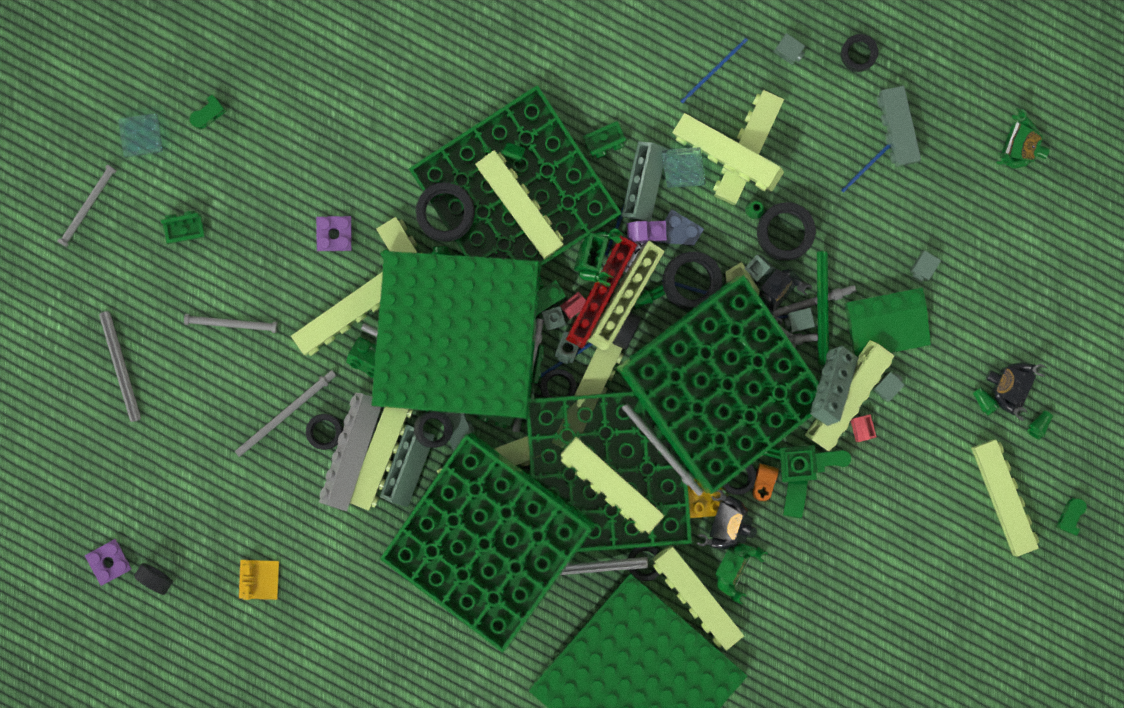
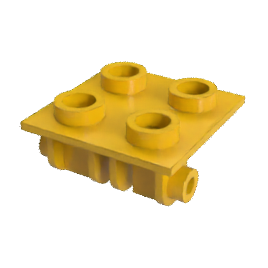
[688,479,722,518]
[239,560,279,600]

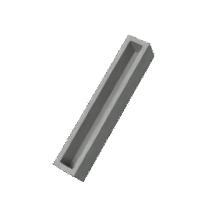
[319,392,381,511]

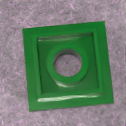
[780,445,817,482]

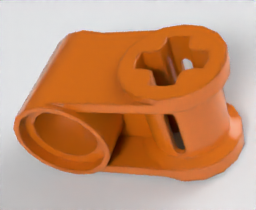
[753,463,779,501]

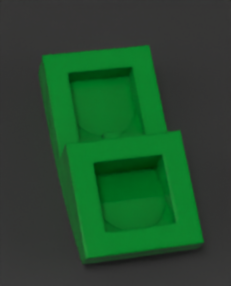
[783,480,808,519]

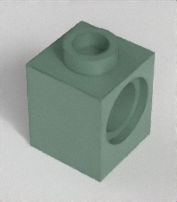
[774,33,805,65]
[910,251,941,282]
[744,255,776,283]
[542,307,566,331]
[784,308,815,333]
[555,331,579,364]
[872,372,904,402]

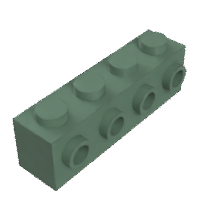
[877,86,921,167]
[621,142,667,222]
[811,346,858,426]
[380,425,435,507]

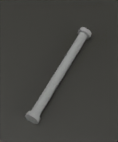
[57,165,117,247]
[184,314,277,333]

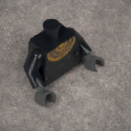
[759,269,812,325]
[986,362,1047,421]
[697,489,757,550]

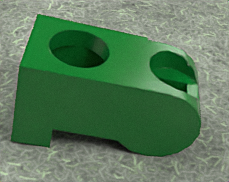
[189,94,226,129]
[815,450,851,473]
[1056,498,1087,536]

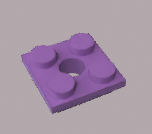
[316,216,352,251]
[85,539,132,586]

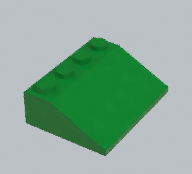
[844,288,931,357]

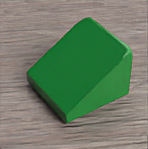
[502,143,525,162]

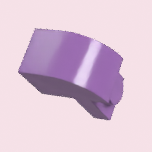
[627,221,667,244]

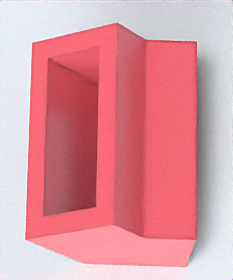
[560,292,586,319]
[851,414,877,442]

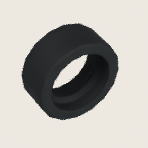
[841,34,879,72]
[613,312,641,350]
[540,369,577,398]
[414,411,453,448]
[305,414,343,450]
[722,464,756,495]
[627,546,660,581]
[134,563,173,595]

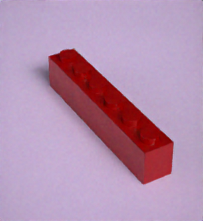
[565,235,637,349]

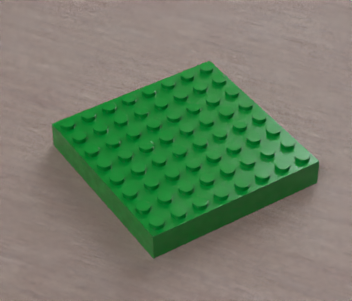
[409,85,622,268]
[371,251,541,418]
[617,275,819,494]
[527,391,692,552]
[380,433,596,653]
[529,572,747,708]

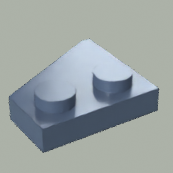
[653,209,704,246]

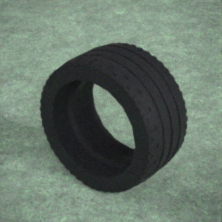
[416,182,475,242]
[757,202,816,261]
[662,251,722,310]

